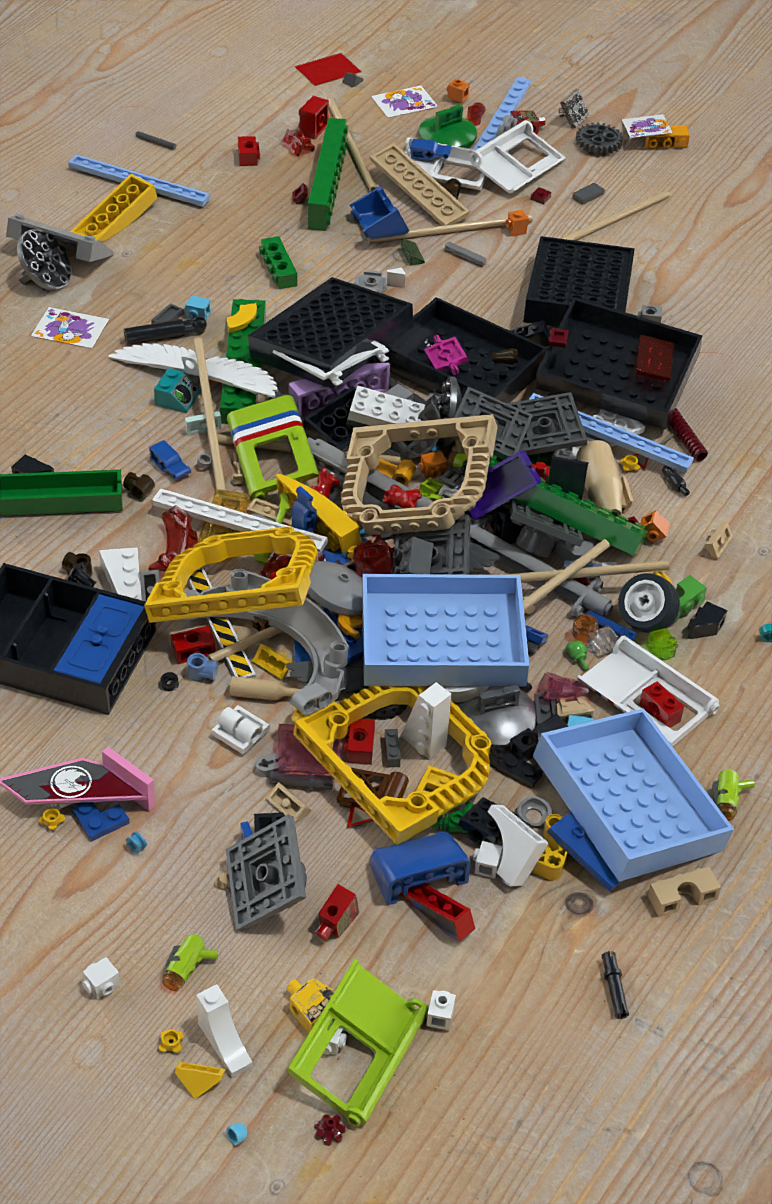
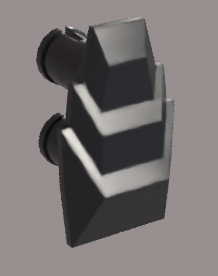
[65,561,96,587]

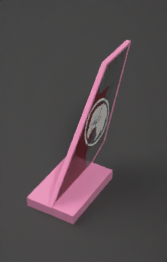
[0,747,155,811]

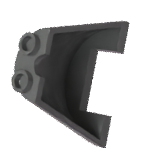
[386,395,441,458]

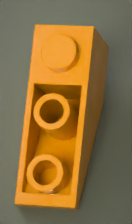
[644,126,690,149]

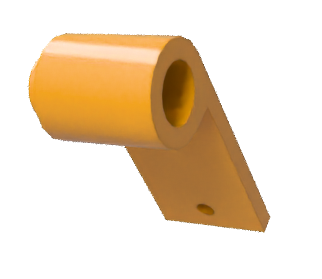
[374,458,416,486]

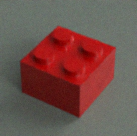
[298,95,329,140]

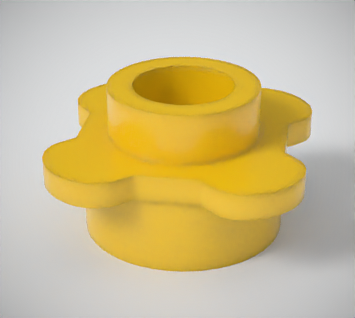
[620,455,640,471]
[39,808,65,830]
[159,1029,184,1053]

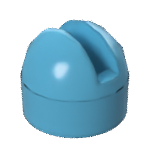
[226,1123,248,1145]

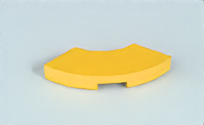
[226,303,257,333]

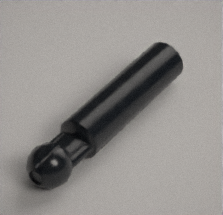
[123,316,207,345]

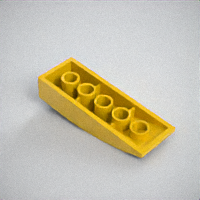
[70,174,158,242]
[275,473,362,554]

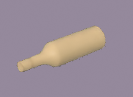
[230,676,301,700]

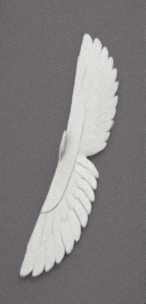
[108,343,278,398]

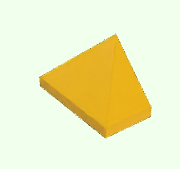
[252,644,293,680]
[175,1061,226,1099]

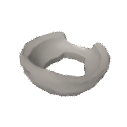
[517,796,552,826]

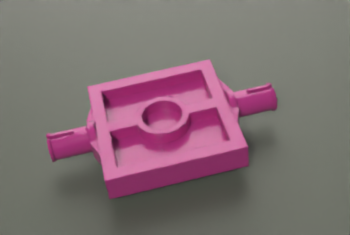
[424,335,468,375]

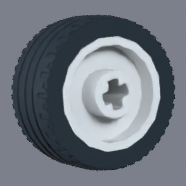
[618,573,680,633]

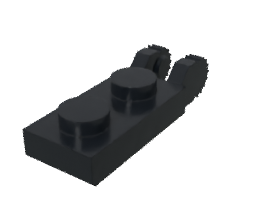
[489,745,543,788]

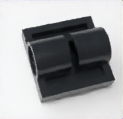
[459,797,518,845]

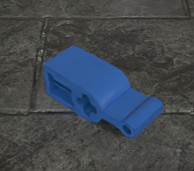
[410,139,452,160]
[149,440,191,480]
[292,486,317,532]

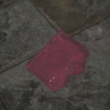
[537,672,589,700]

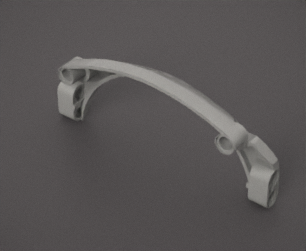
[181,569,348,715]

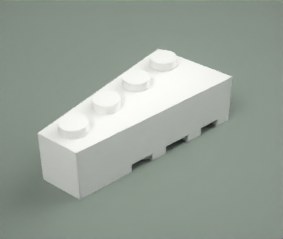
[400,682,451,760]

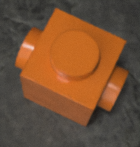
[447,79,470,103]
[506,210,529,236]
[418,450,447,479]
[640,510,670,543]

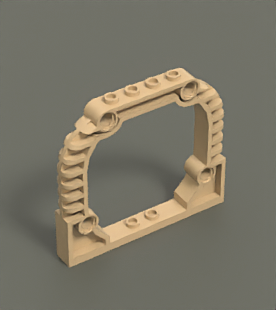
[341,414,497,535]

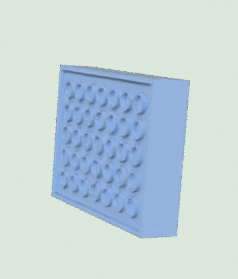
[362,574,529,687]
[533,708,734,882]

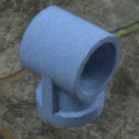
[187,653,218,681]

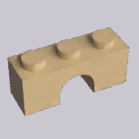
[648,867,721,917]

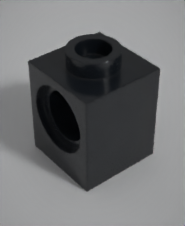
[508,728,538,762]

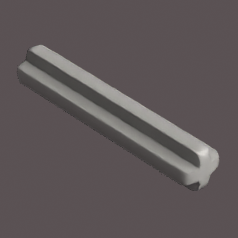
[445,242,487,266]

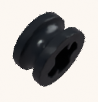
[160,672,179,691]

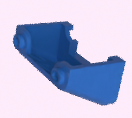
[349,186,410,240]
[369,831,471,906]

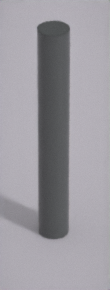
[136,131,176,150]

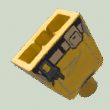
[287,978,335,1033]

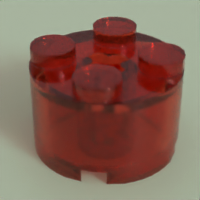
[352,540,393,578]

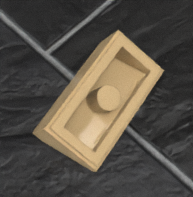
[265,782,312,824]

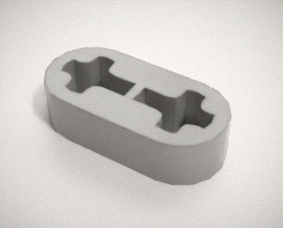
[256,751,294,777]

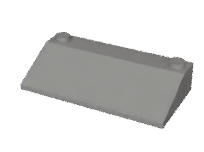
[6,214,114,262]

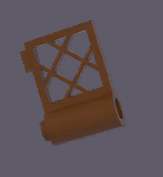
[336,768,409,808]

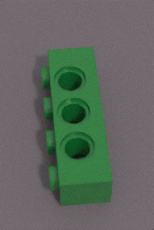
[259,236,297,289]

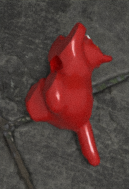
[310,468,340,500]
[383,484,422,509]

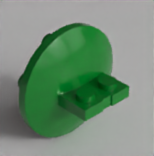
[419,104,477,148]

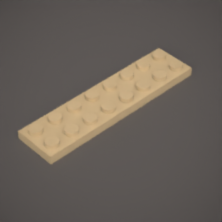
[370,143,470,226]

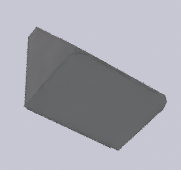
[343,73,364,87]

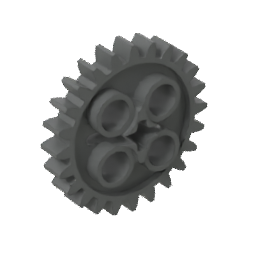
[575,122,623,155]

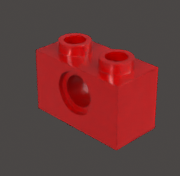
[238,136,260,166]
[171,625,216,664]
[639,681,684,728]
[343,719,375,765]

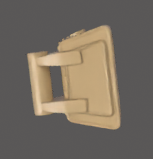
[555,694,594,725]

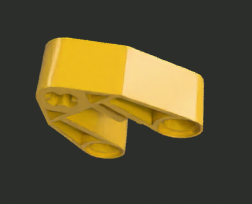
[531,814,568,881]

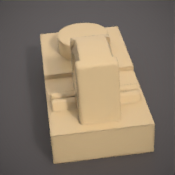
[706,522,733,559]

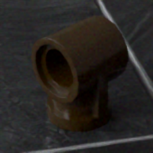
[443,178,461,200]
[123,472,155,499]
[62,552,93,577]

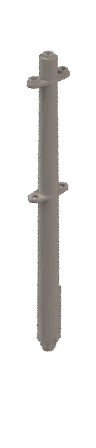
[307,437,613,617]

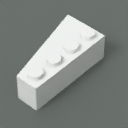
[99,547,142,600]

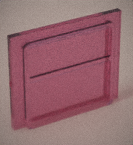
[278,724,341,776]

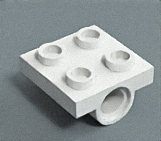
[212,705,269,755]

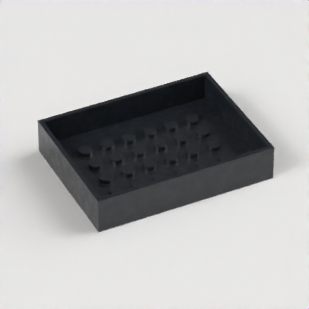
[523,236,635,327]
[248,277,414,389]
[378,297,548,403]
[536,297,703,430]

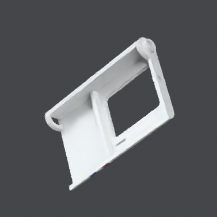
[469,120,566,193]
[404,137,487,190]
[577,635,720,746]

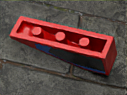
[400,883,475,942]

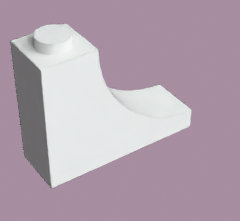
[488,805,549,887]
[196,984,253,1078]

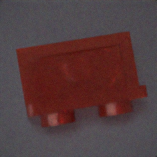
[281,129,315,156]

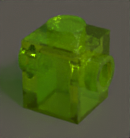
[647,628,678,660]

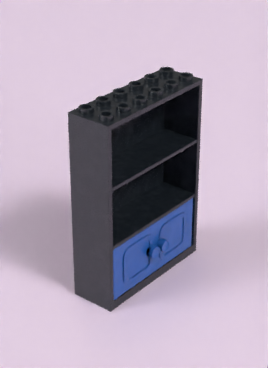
[0,563,157,715]

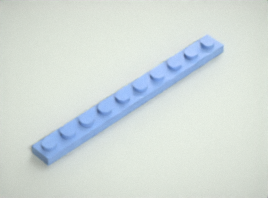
[473,77,531,150]
[68,154,210,207]
[529,393,693,473]

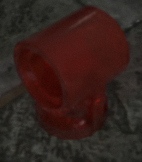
[467,102,486,126]

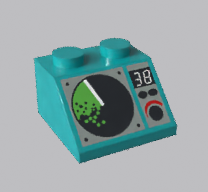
[154,368,201,413]

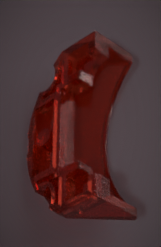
[148,505,198,571]

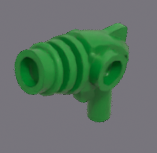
[431,802,474,834]

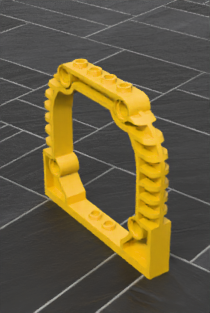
[144,526,317,623]
[293,686,491,845]

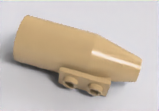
[576,440,633,517]

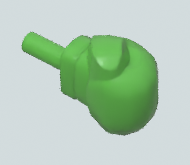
[565,641,589,671]

